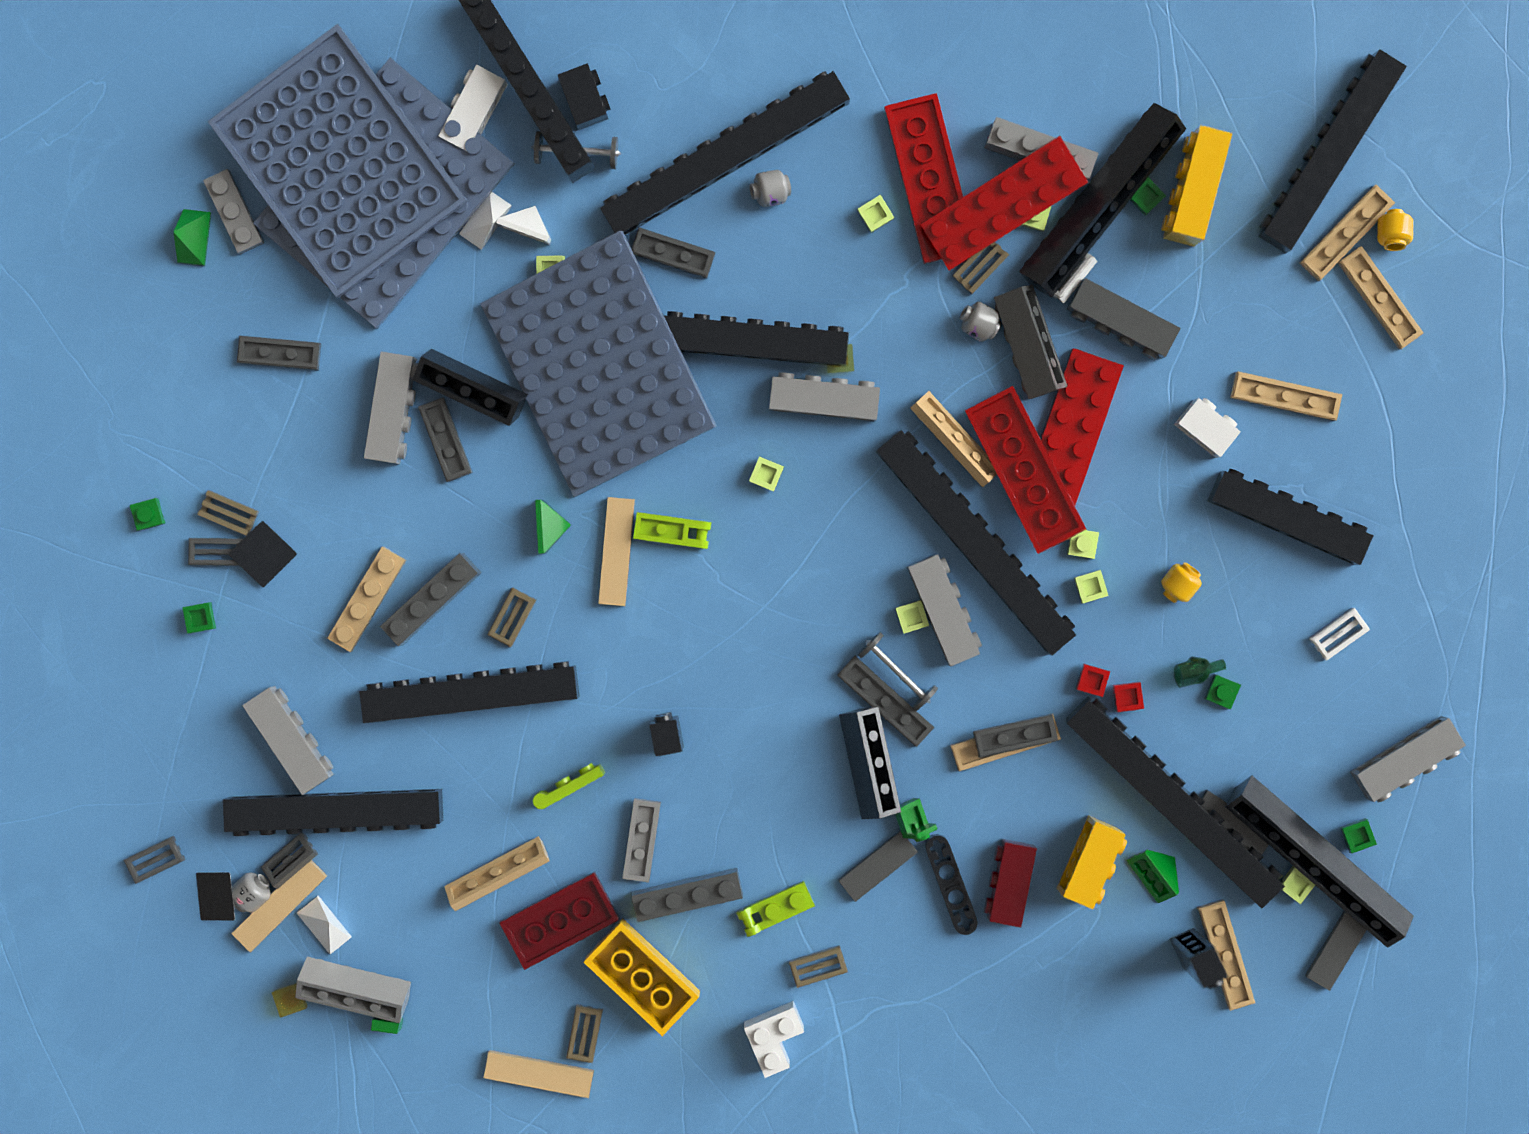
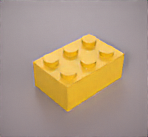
[1056,815,1127,909]

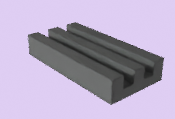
[188,538,243,566]
[261,833,318,889]
[124,836,186,884]

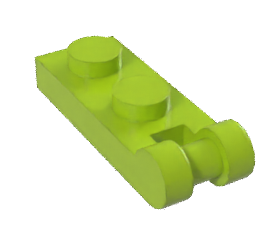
[633,512,712,549]
[533,763,605,809]
[736,881,815,937]

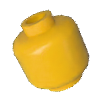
[1377,209,1413,251]
[1161,562,1202,603]

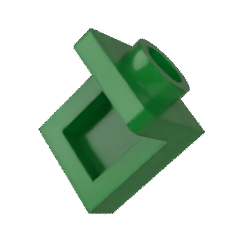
[895,798,938,842]

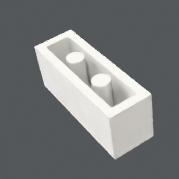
[439,64,508,151]

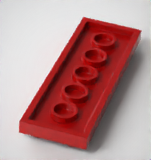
[884,93,963,264]
[920,136,1088,270]
[1041,348,1124,505]
[965,386,1087,555]

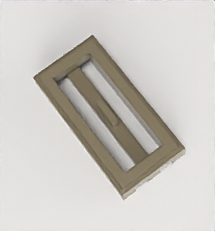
[952,242,1009,295]
[197,490,259,536]
[487,587,537,647]
[789,945,848,988]
[566,1004,603,1063]

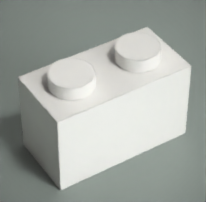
[1174,398,1241,458]

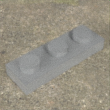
[203,169,264,255]
[622,798,661,883]

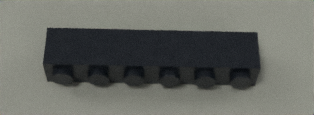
[1207,469,1374,565]

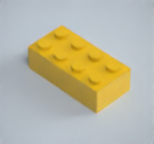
[1161,125,1232,247]
[583,918,700,1036]

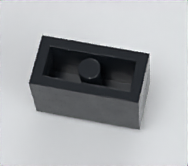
[558,63,611,130]
[649,712,684,757]

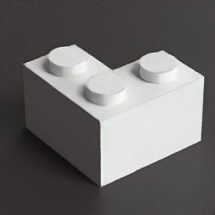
[744,1001,804,1078]

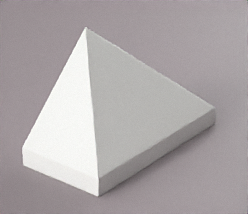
[459,192,512,250]
[496,206,551,245]
[297,896,351,954]

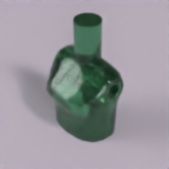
[1174,656,1226,688]

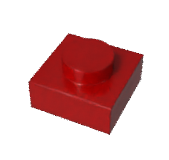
[1076,663,1110,697]
[1113,682,1144,712]

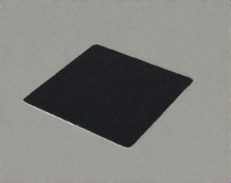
[229,521,297,587]
[196,872,235,921]

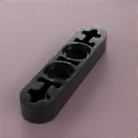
[925,834,978,935]

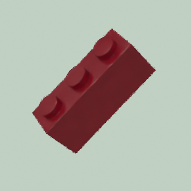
[984,839,1037,928]

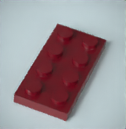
[499,871,620,970]

